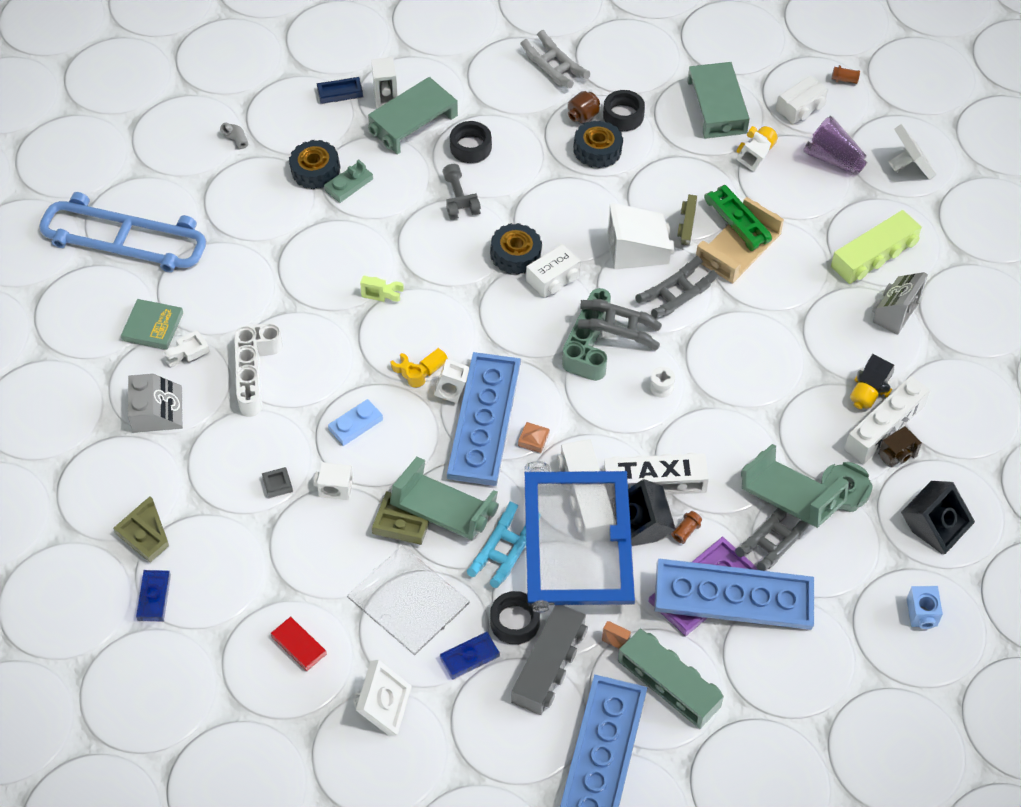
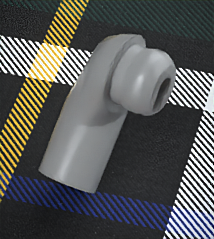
[220,122,248,149]

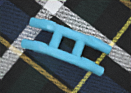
[467,501,541,588]

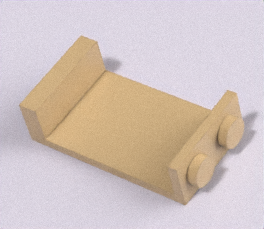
[696,197,784,284]

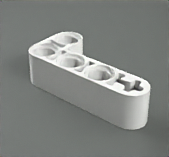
[234,323,283,417]

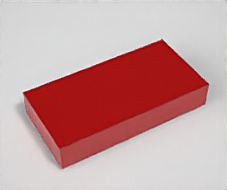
[271,616,327,671]

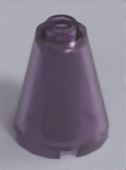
[803,115,868,174]

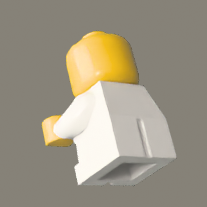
[736,126,778,172]

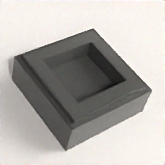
[262,467,293,498]

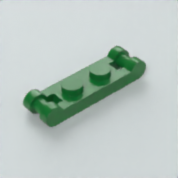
[704,185,772,251]

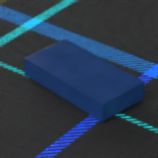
[316,77,363,104]

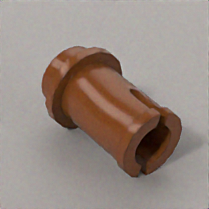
[832,65,860,84]
[671,511,702,544]

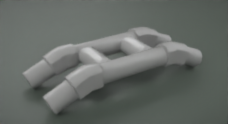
[520,30,590,88]

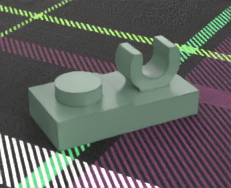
[324,159,373,203]

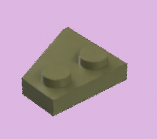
[677,194,697,246]
[372,491,429,545]
[113,496,169,563]

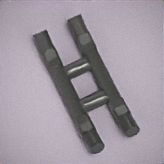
[635,255,719,318]
[578,299,662,351]
[735,508,810,571]

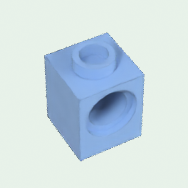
[907,586,943,629]

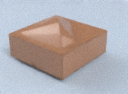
[518,422,550,453]
[602,621,631,649]

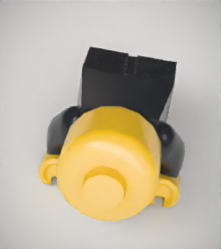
[850,353,895,410]

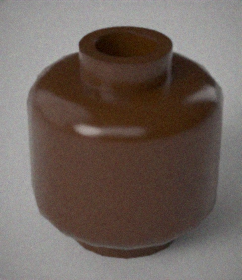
[567,91,600,124]

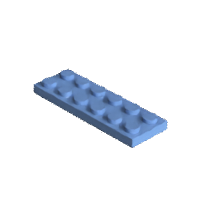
[447,352,521,486]
[654,558,814,630]
[560,674,647,807]

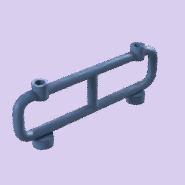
[39,192,206,272]

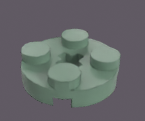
[821,462,873,512]

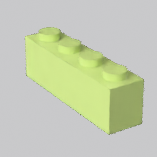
[831,210,922,284]

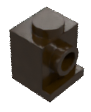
[878,426,922,467]

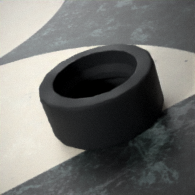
[603,90,645,131]
[450,121,492,163]
[490,591,540,645]

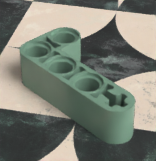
[562,288,611,381]

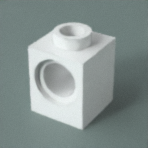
[434,359,469,403]
[314,462,353,500]

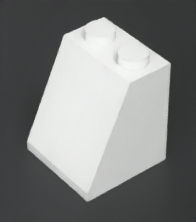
[607,203,674,269]

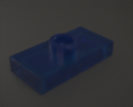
[136,570,171,622]
[440,632,500,680]

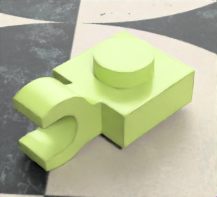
[360,276,404,302]

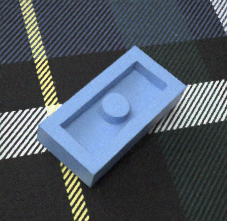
[328,399,383,446]

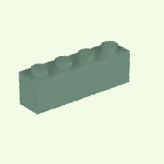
[618,628,724,729]

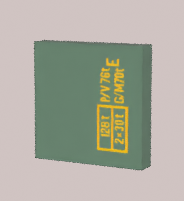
[121,299,183,350]

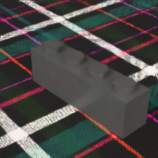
[511,605,588,715]

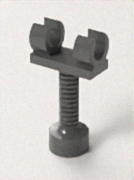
[442,164,481,220]

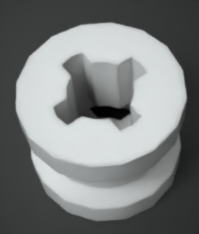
[650,367,675,397]

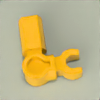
[390,348,448,388]

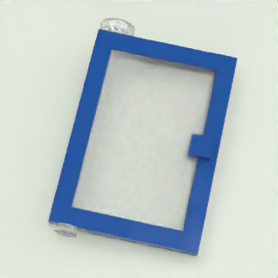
[524,461,635,613]

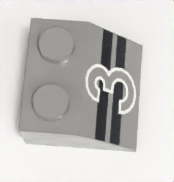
[872,272,928,335]
[128,373,183,433]

